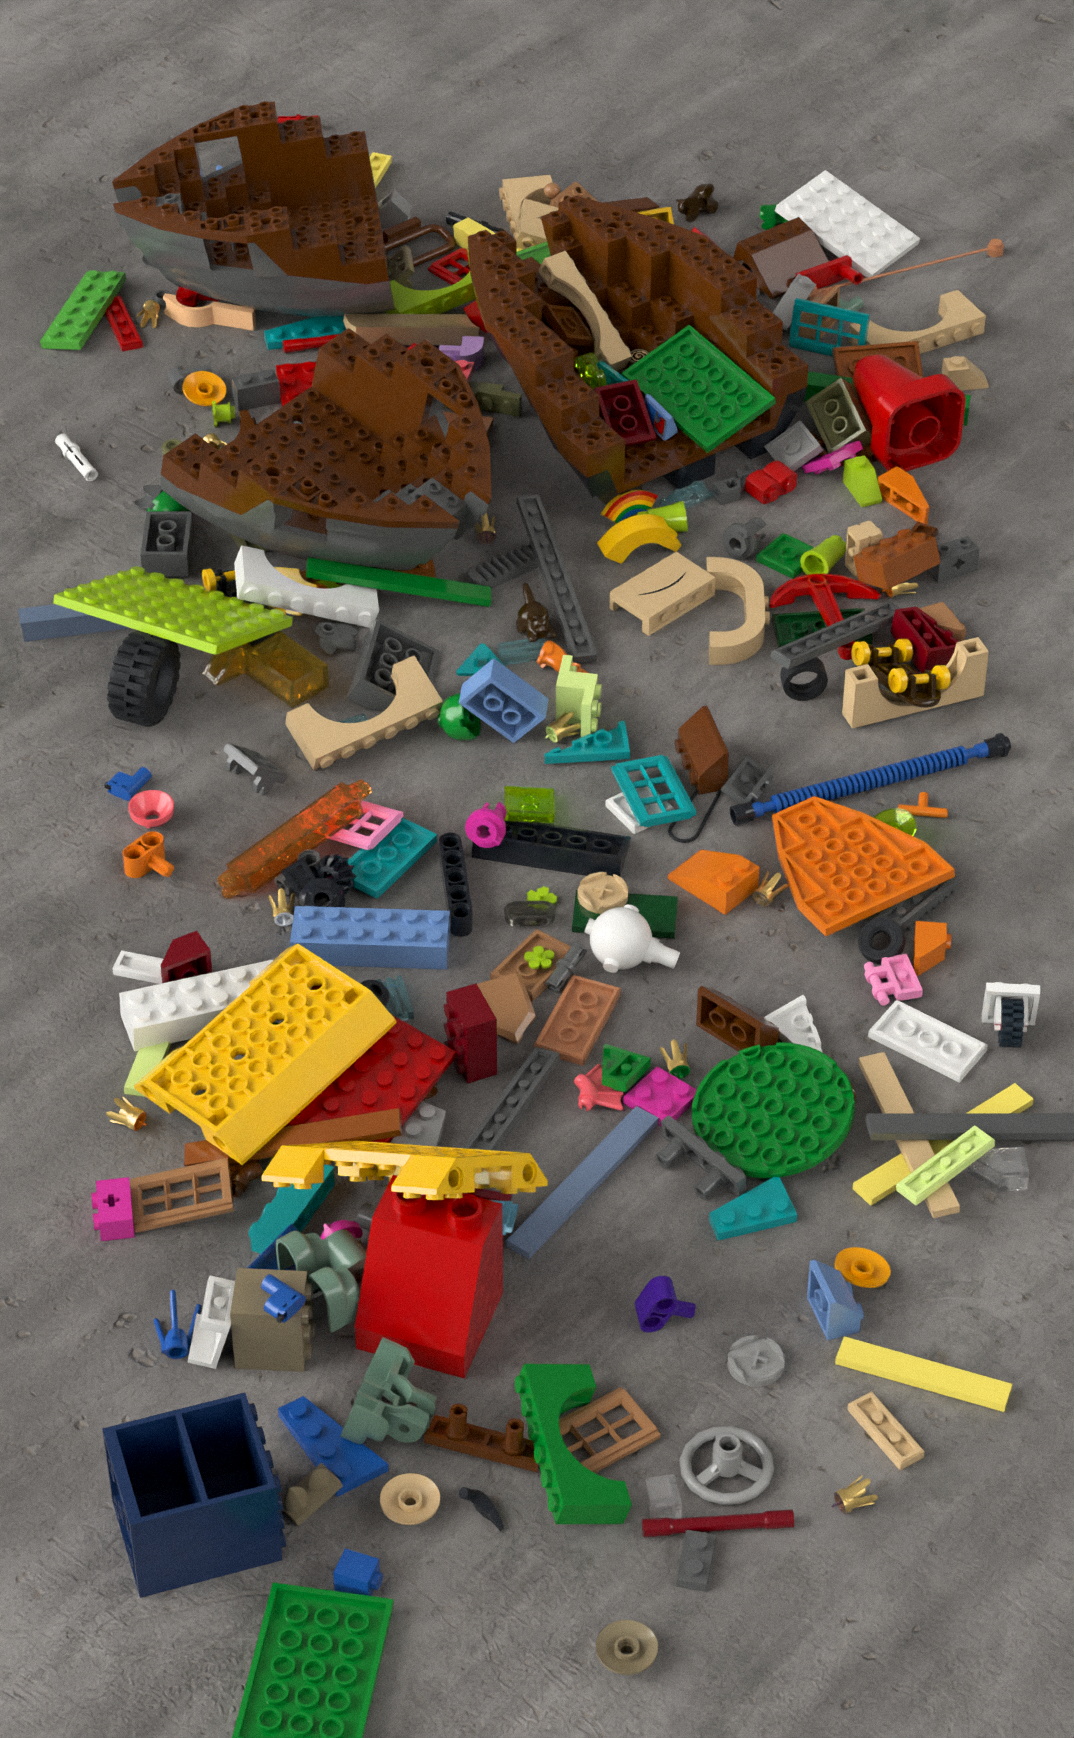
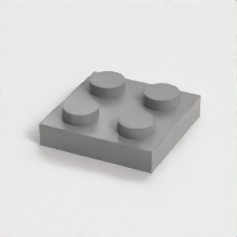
[764,420,823,471]

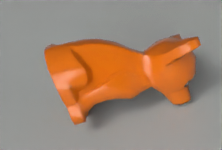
[537,640,588,673]

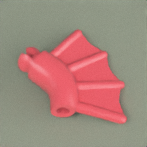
[574,1064,624,1111]

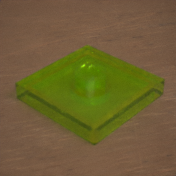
[504,786,555,823]

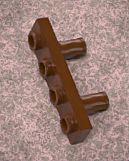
[424,1404,540,1473]

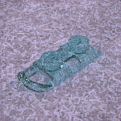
[660,481,714,509]

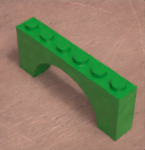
[515,1364,632,1524]

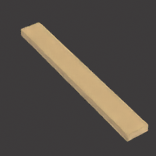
[859,1052,960,1218]

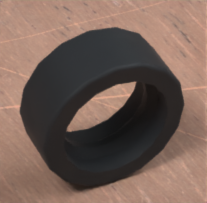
[780,657,828,701]

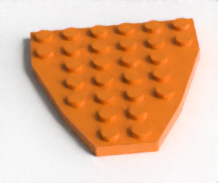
[772,796,955,937]

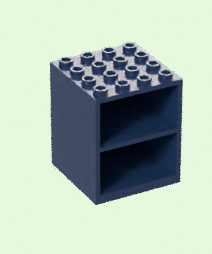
[102,1392,286,1598]

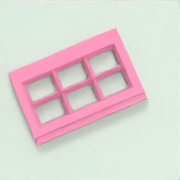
[297,792,404,850]

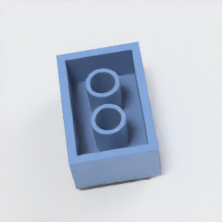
[459,659,549,743]

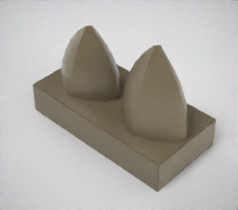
[281,1462,343,1526]

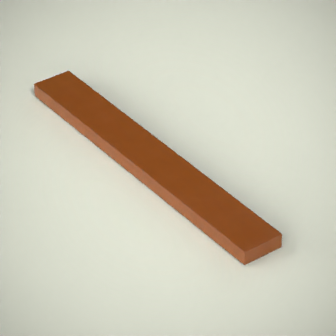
[184,1108,402,1167]

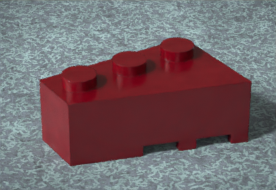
[890,606,959,674]

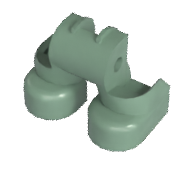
[276,1230,367,1333]
[340,1337,437,1444]

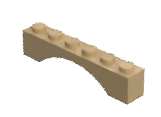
[538,251,632,371]

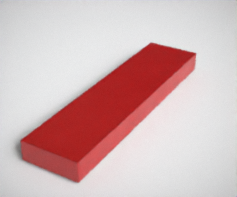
[105,296,143,352]

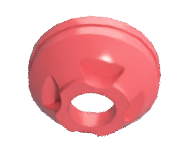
[128,790,174,828]

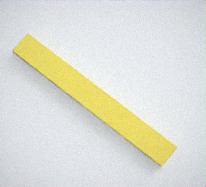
[853,1083,1034,1206]

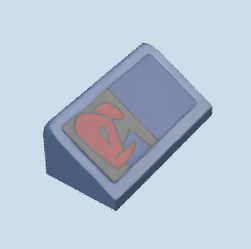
[644,394,677,441]

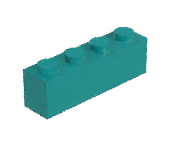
[248,1165,335,1254]

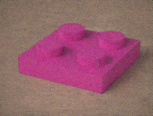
[624,1066,697,1127]

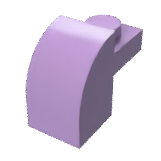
[439,336,484,371]

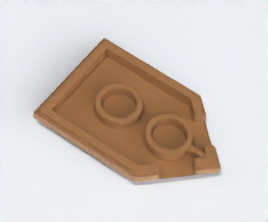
[477,973,536,1045]

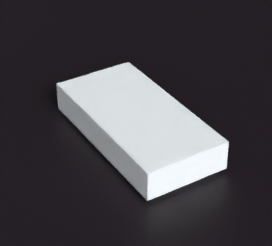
[112,950,163,984]

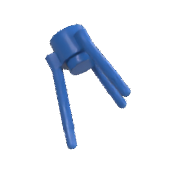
[154,1290,202,1359]

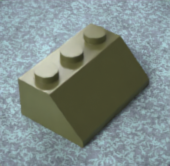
[805,378,872,453]

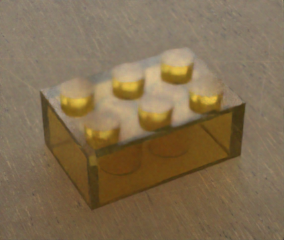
[244,631,329,708]

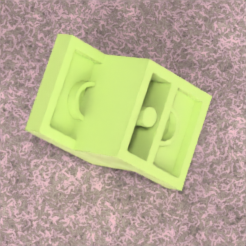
[556,655,602,737]

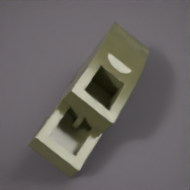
[444,382,522,417]

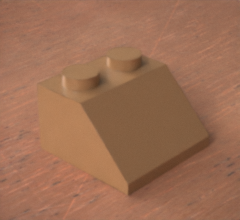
[799,284,840,340]

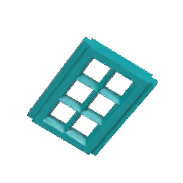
[789,298,870,357]
[611,755,697,828]

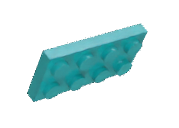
[348,817,438,899]

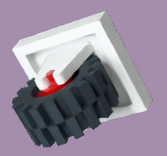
[982,982,1040,1048]

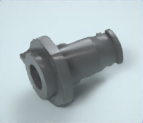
[722,517,766,559]

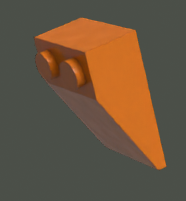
[668,850,760,915]

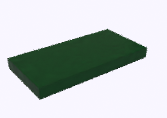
[772,608,873,648]
[572,890,678,939]

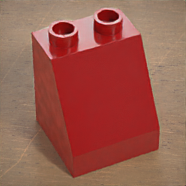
[355,1175,503,1379]

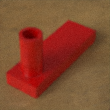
[795,255,863,289]

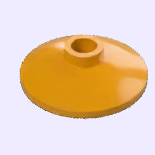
[183,371,226,406]
[834,1247,891,1288]

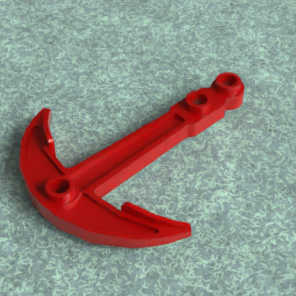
[769,573,881,660]

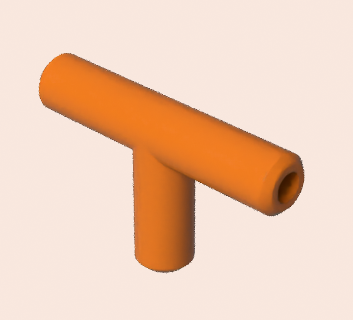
[898,792,948,818]

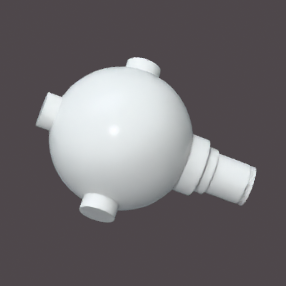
[584,905,680,973]

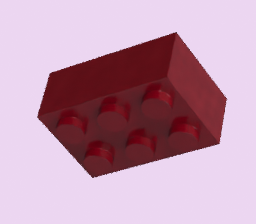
[443,983,497,1084]

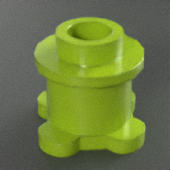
[212,401,236,427]

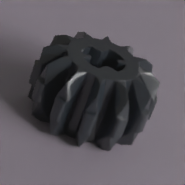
[314,854,357,895]

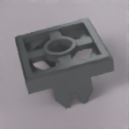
[223,743,288,795]

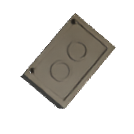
[230,1268,315,1372]

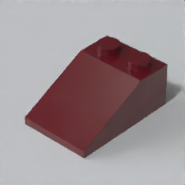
[594,379,656,446]

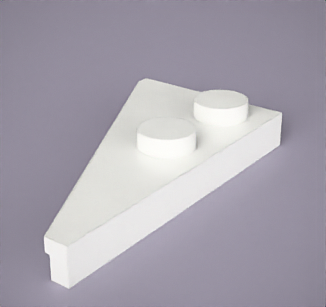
[764,995,823,1053]

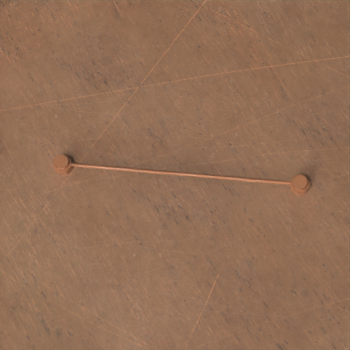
[808,239,1004,301]

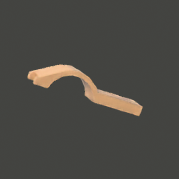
[163,293,256,331]

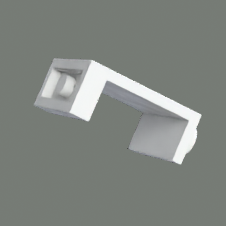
[188,1276,235,1369]

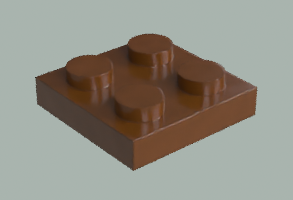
[541,304,595,346]

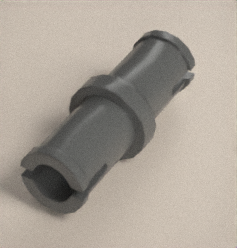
[545,942,587,993]

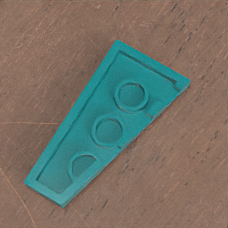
[264,316,346,350]

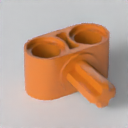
[122,831,174,878]

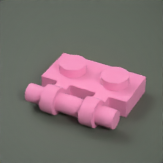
[864,953,923,1006]

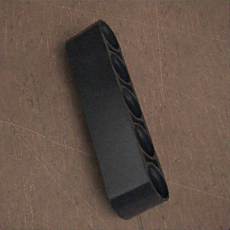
[439,832,473,937]

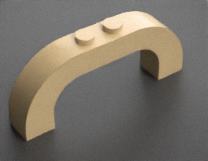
[706,557,770,665]

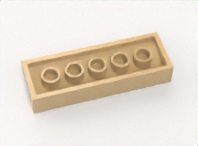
[343,314,480,345]

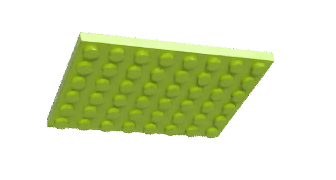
[53,566,293,655]

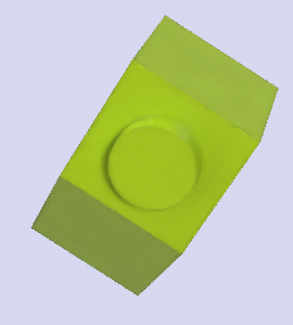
[843,456,882,507]

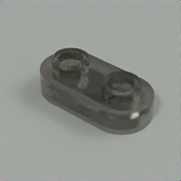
[504,901,556,927]

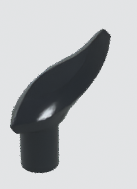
[459,1487,504,1531]

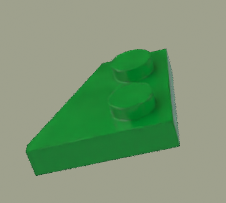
[602,1044,651,1092]

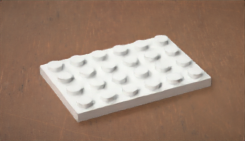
[775,170,920,278]

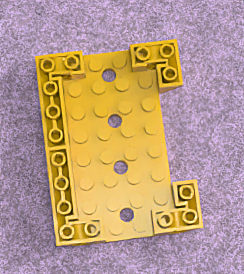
[134,944,396,1165]
[262,1141,548,1200]

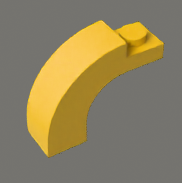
[597,514,682,564]

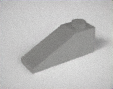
[773,273,816,330]

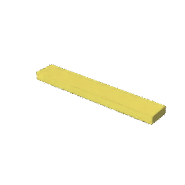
[835,1336,1013,1412]

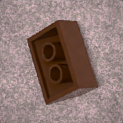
[675,706,729,795]
[696,986,779,1051]

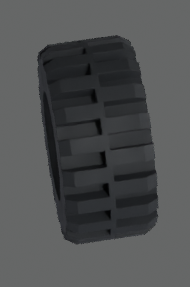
[107,630,181,727]

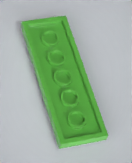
[40,270,127,350]

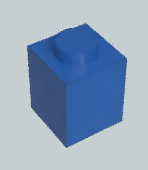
[333,1548,383,1596]

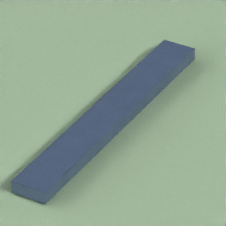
[506,1106,659,1259]

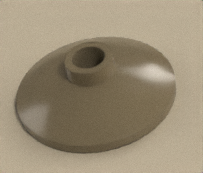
[596,1620,658,1675]

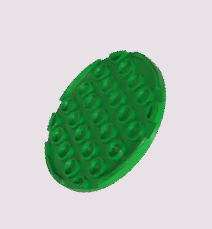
[692,1042,855,1178]

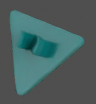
[456,643,503,676]

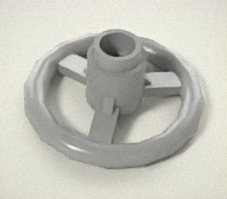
[679,1426,774,1505]

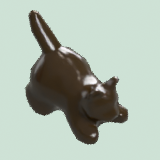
[676,183,718,222]
[516,583,557,642]

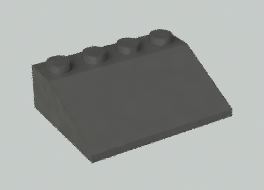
[347,619,439,711]

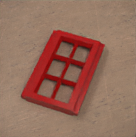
[428,248,470,285]

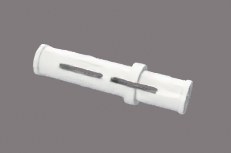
[55,433,98,482]

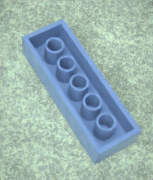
[290,906,450,969]

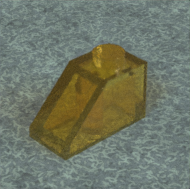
[202,643,259,686]

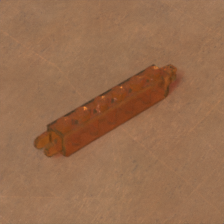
[217,779,372,899]

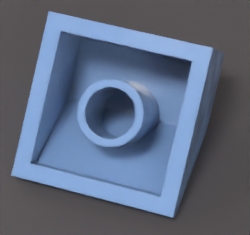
[807,1260,864,1340]

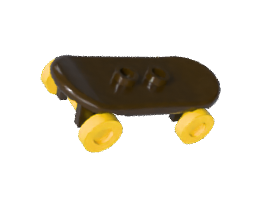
[851,639,951,708]

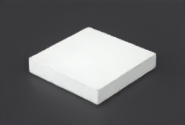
[606,786,675,834]

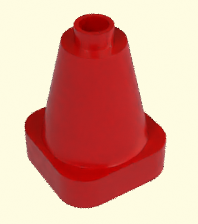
[853,355,966,472]

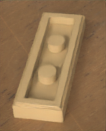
[847,1391,925,1470]

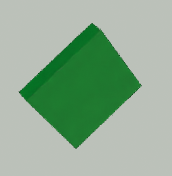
[756,533,814,579]

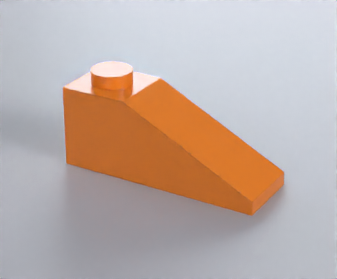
[878,466,929,525]

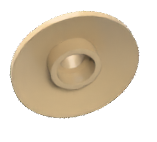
[380,1473,440,1525]

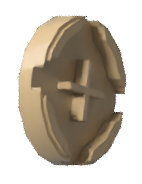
[578,872,628,914]

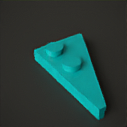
[544,721,630,764]

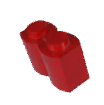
[745,460,797,504]

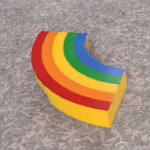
[601,490,658,524]

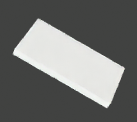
[868,1000,988,1083]

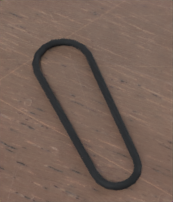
[668,789,721,843]

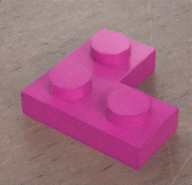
[802,441,863,474]

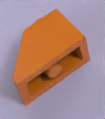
[913,921,951,976]

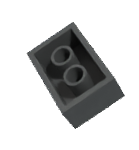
[140,511,194,577]

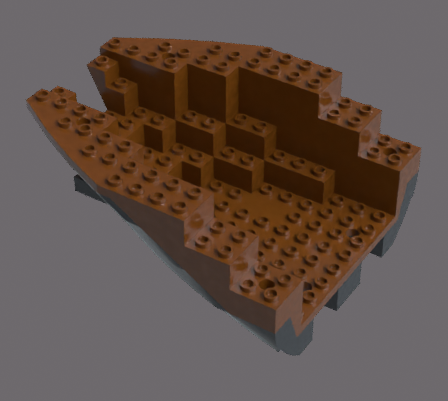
[468,196,808,505]

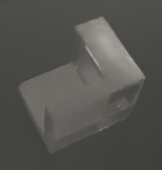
[645,1474,682,1519]

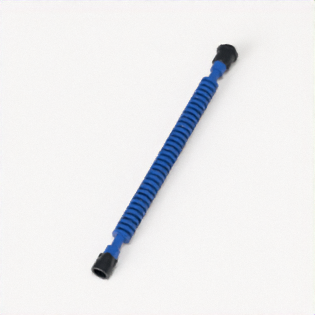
[729,733,1011,826]

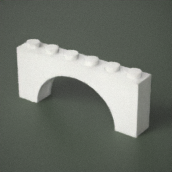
[234,545,379,628]

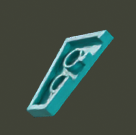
[709,1177,797,1241]

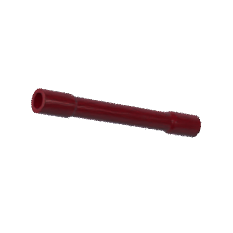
[642,1509,794,1537]

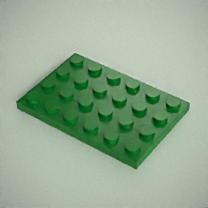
[621,325,776,453]
[232,1582,394,1738]

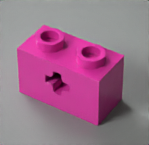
[91,1177,135,1241]

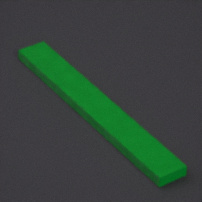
[306,557,491,607]

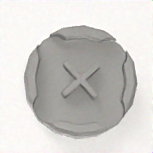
[727,1335,785,1387]

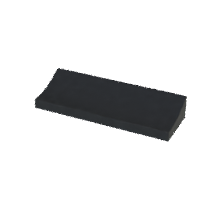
[472,817,631,876]

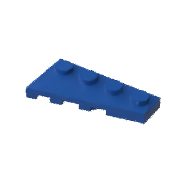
[278,1396,389,1497]

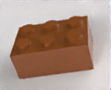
[853,529,941,590]

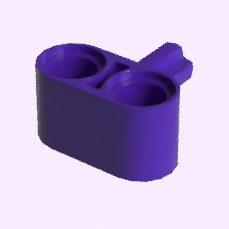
[634,1276,696,1333]

